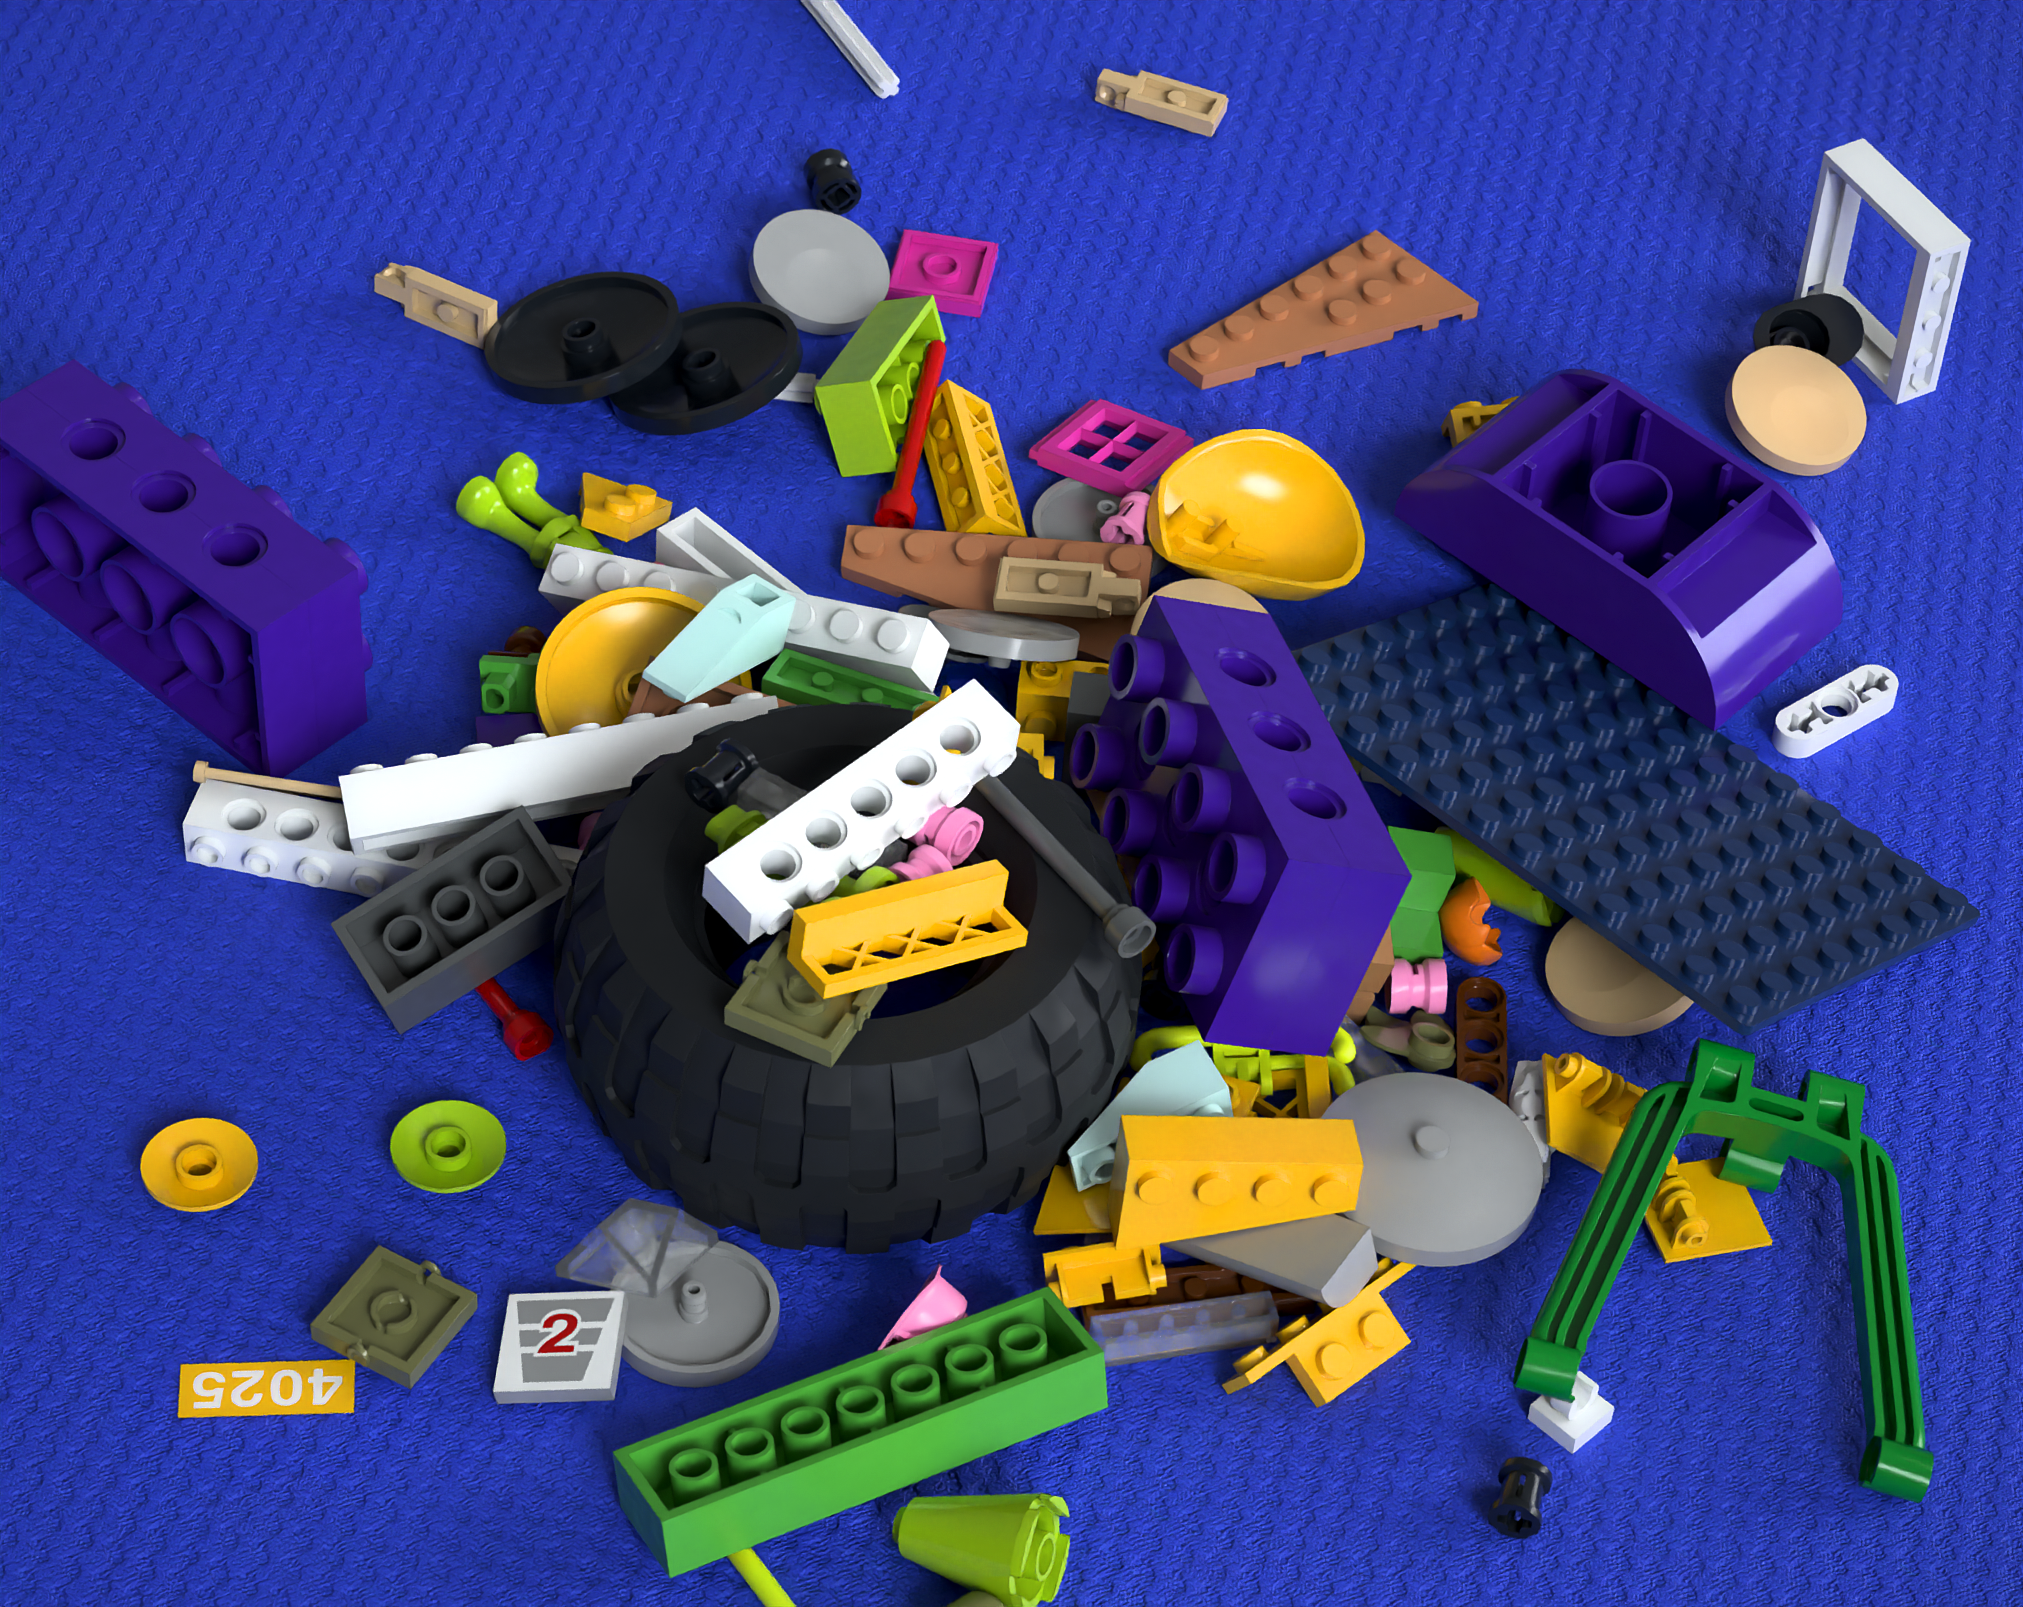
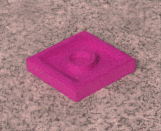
[885,229,998,318]

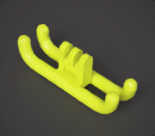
[1129,1025,1356,1096]

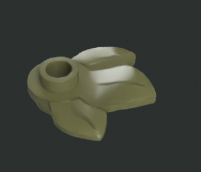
[1359,1005,1456,1072]

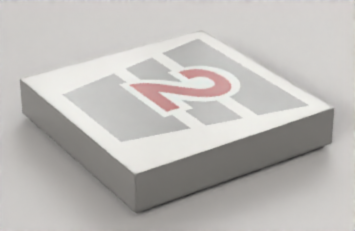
[493,1290,629,1404]

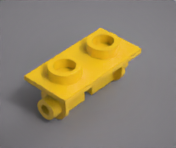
[1043,1242,1167,1309]

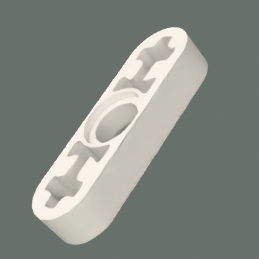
[1772,665,1899,758]

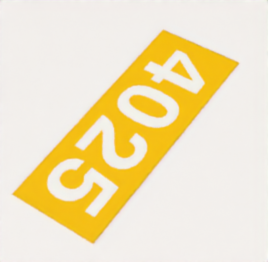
[178,1359,355,1418]

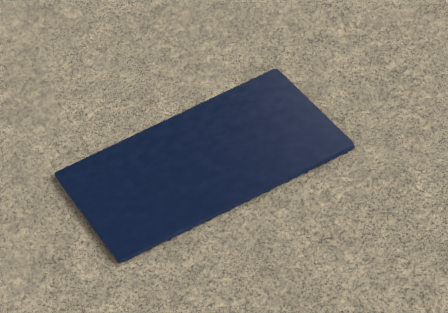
[1291,582,1980,1035]

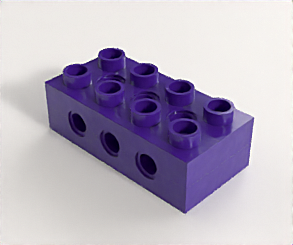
[0,359,373,778]
[1069,595,1412,1057]

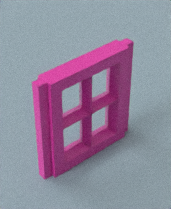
[1029,399,1194,498]

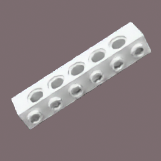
[702,679,1020,944]

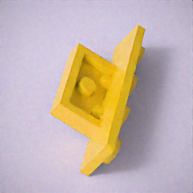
[1222,1256,1417,1408]

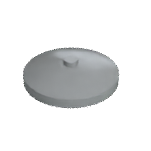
[1321,1072,1543,1267]

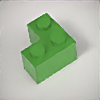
[1386,826,1456,966]

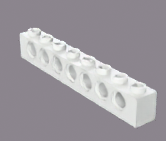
[182,779,583,898]

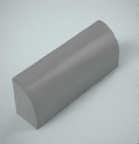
[1160,1214,1379,1308]

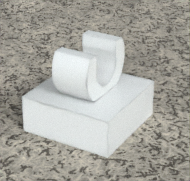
[1528,1370,1614,1454]

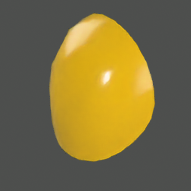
[1147,429,1365,601]

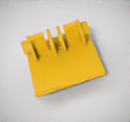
[1542,1052,1648,1175]
[1644,1153,1773,1264]

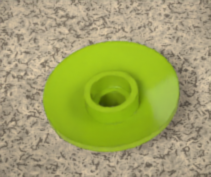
[390,1100,506,1193]

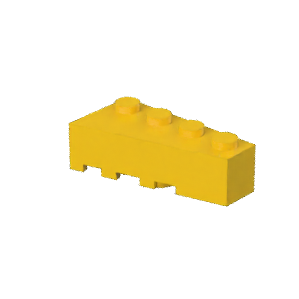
[1107,1115,1364,1251]

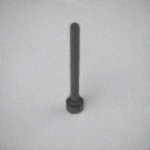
[973,774,1156,958]

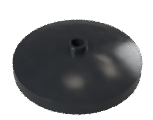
[485,272,683,405]
[608,302,803,435]

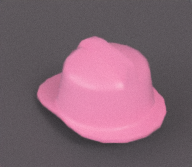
[877,1264,968,1351]

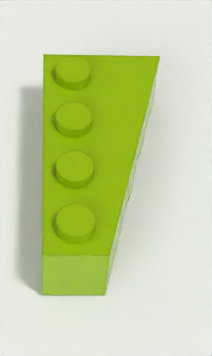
[814,295,946,477]

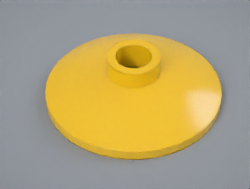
[140,1118,258,1212]

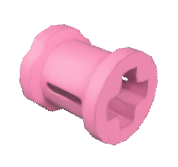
[1100,491,1151,545]

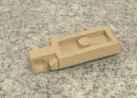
[1095,68,1228,137]
[374,262,497,350]
[993,557,1142,618]

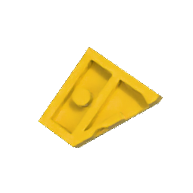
[578,472,673,542]

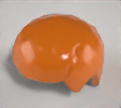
[1438,876,1503,966]

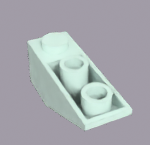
[642,573,796,703]
[1067,1039,1234,1192]

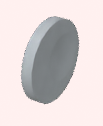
[748,209,890,335]
[1031,477,1170,578]
[928,609,1080,668]
[610,1237,780,1388]

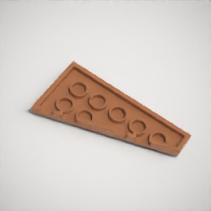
[1168,230,1479,390]
[841,525,1154,664]

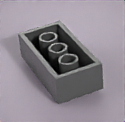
[330,805,572,1035]

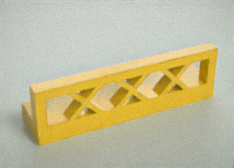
[923,379,1028,537]
[787,859,1028,999]

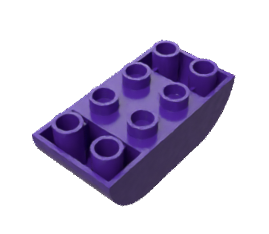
[1393,369,1843,731]

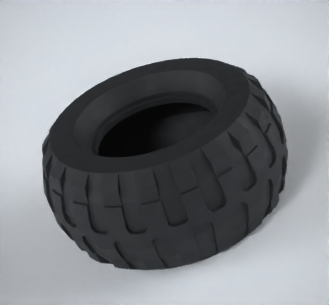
[553,702,1143,1254]

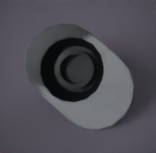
[1753,293,1865,367]

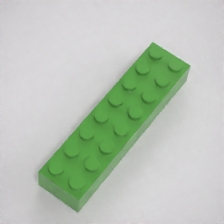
[612,1286,1108,1578]

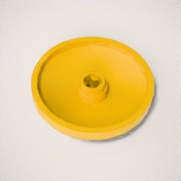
[535,587,752,738]

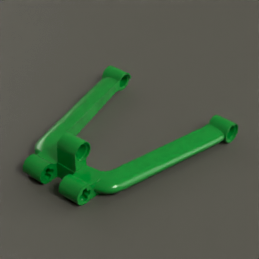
[1513,1037,1934,1503]

